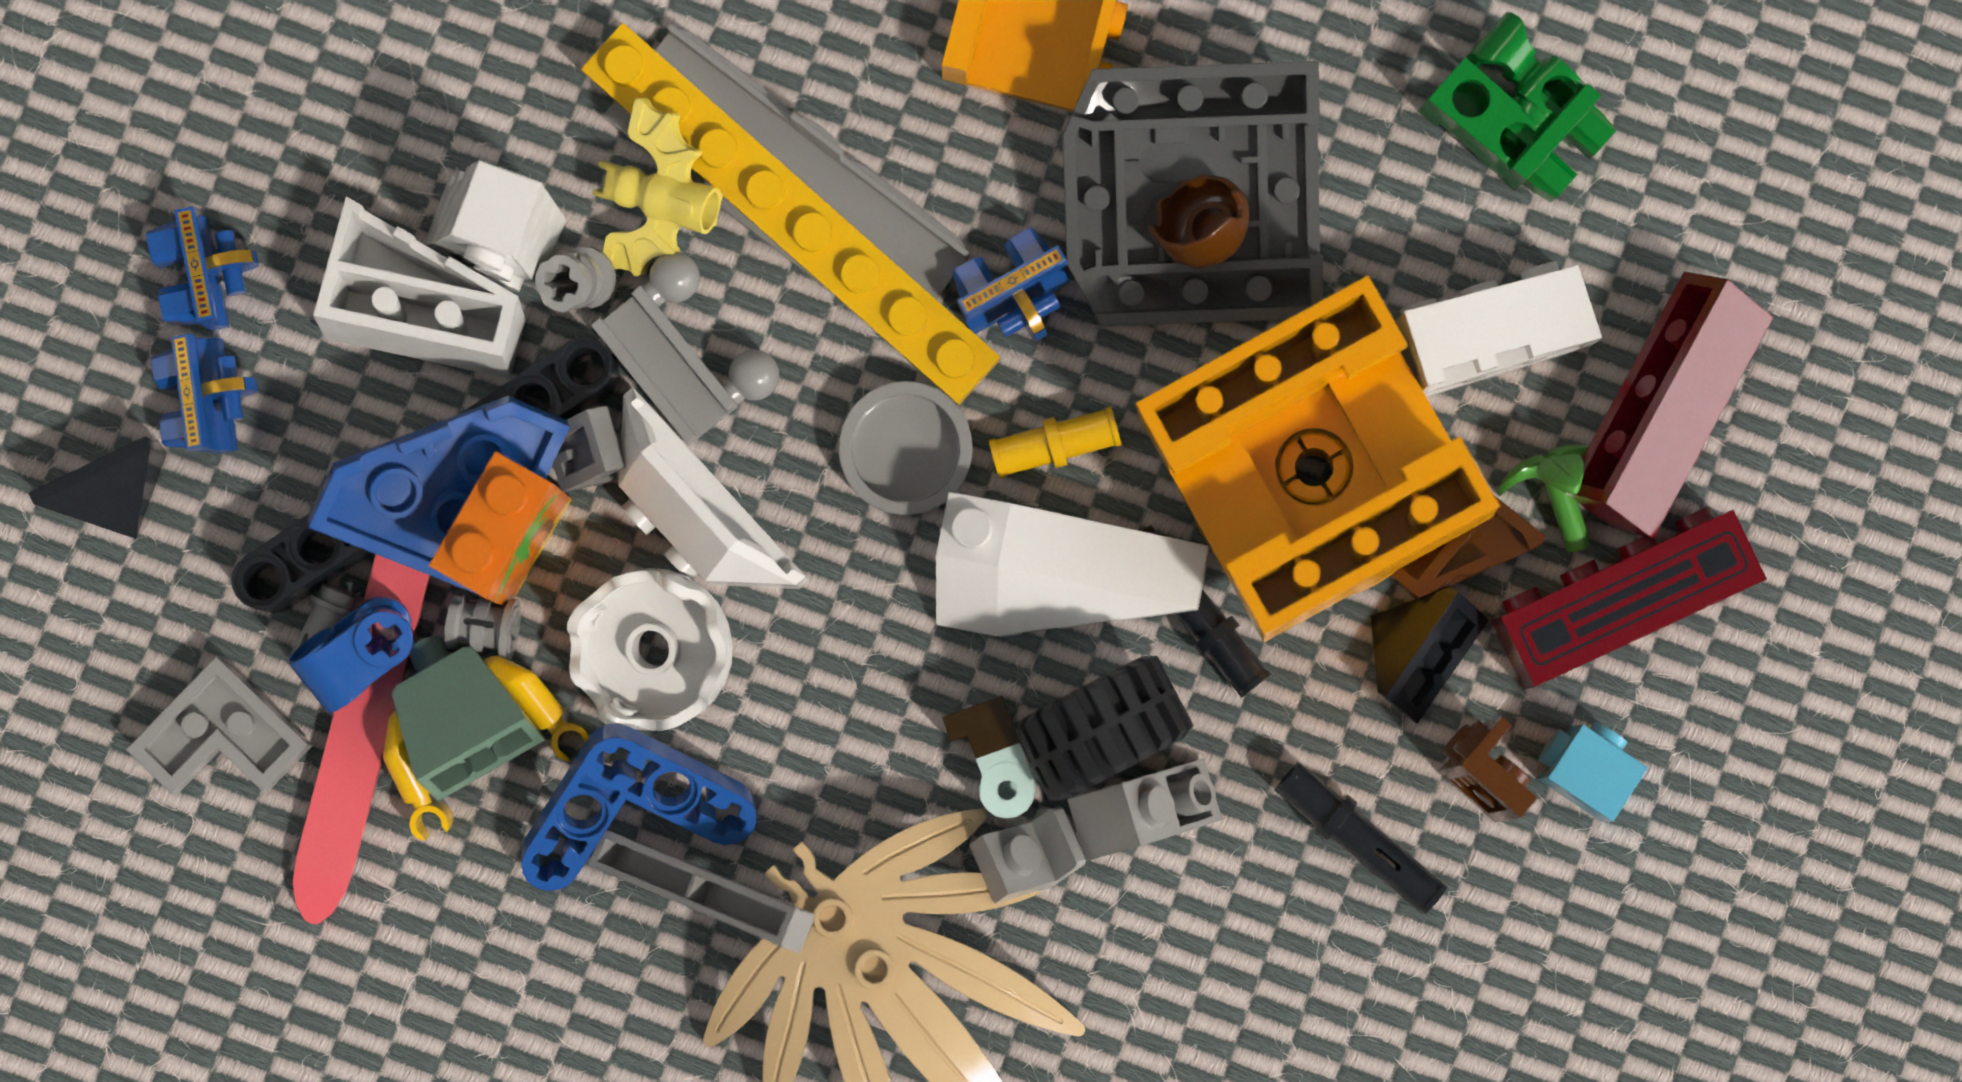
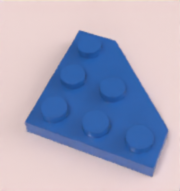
[307,396,570,595]

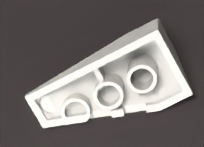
[936,492,1211,637]

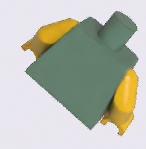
[383,636,589,841]

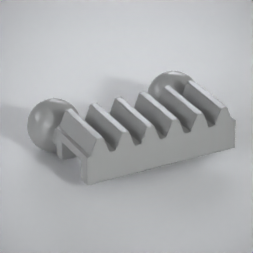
[591,252,779,446]

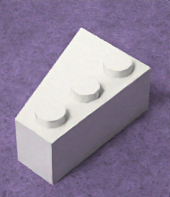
[313,196,526,379]
[1395,261,1602,397]

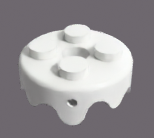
[567,568,733,731]

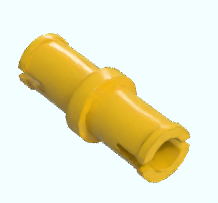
[989,406,1122,479]

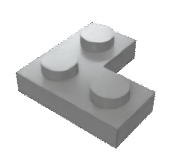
[126,657,313,794]

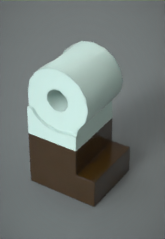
[942,695,1035,819]

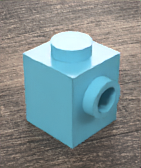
[1537,722,1648,822]

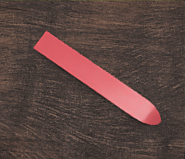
[293,554,431,924]

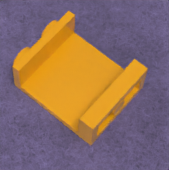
[942,0,1129,113]

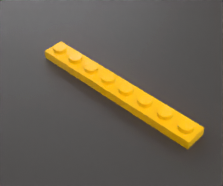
[581,22,1001,406]

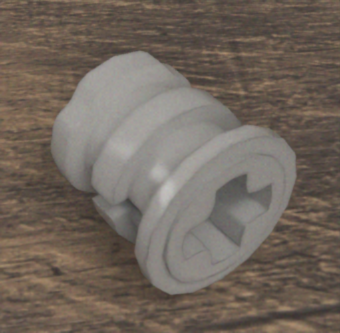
[535,246,616,312]
[444,594,521,660]

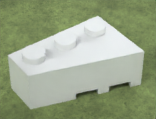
[424,160,567,292]

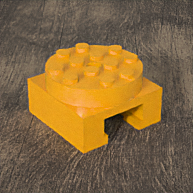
[1135,276,1500,643]

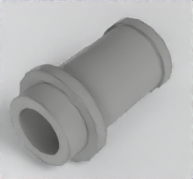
[291,584,358,654]

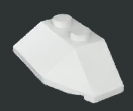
[618,387,809,589]

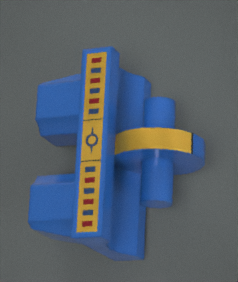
[146,206,259,331]
[952,228,1071,342]
[151,333,258,454]

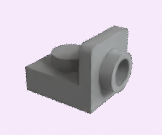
[553,406,625,492]
[969,806,1086,904]

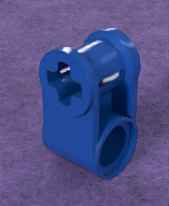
[287,596,413,713]

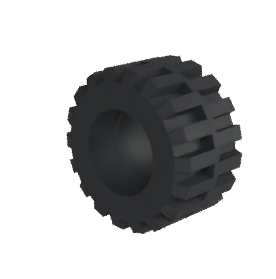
[1014,656,1194,800]

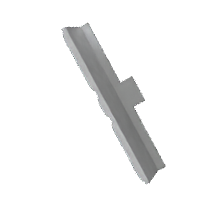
[603,24,970,300]

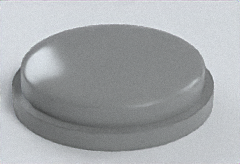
[839,381,973,515]

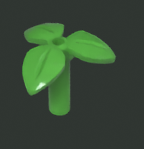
[1497,444,1591,552]

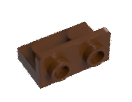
[1438,717,1538,823]

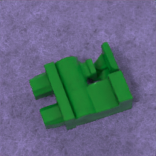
[1418,12,1617,203]

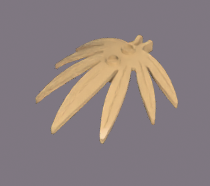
[703,808,1085,1082]

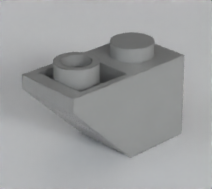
[1067,758,1222,861]

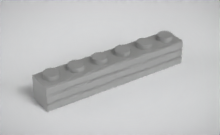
[588,830,815,953]

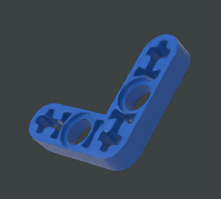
[521,723,756,891]

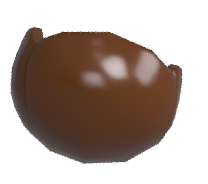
[1148,174,1249,269]

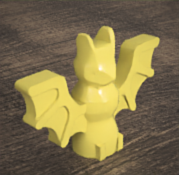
[592,97,723,276]

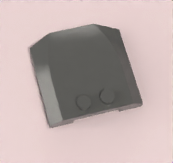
[1062,61,1324,326]

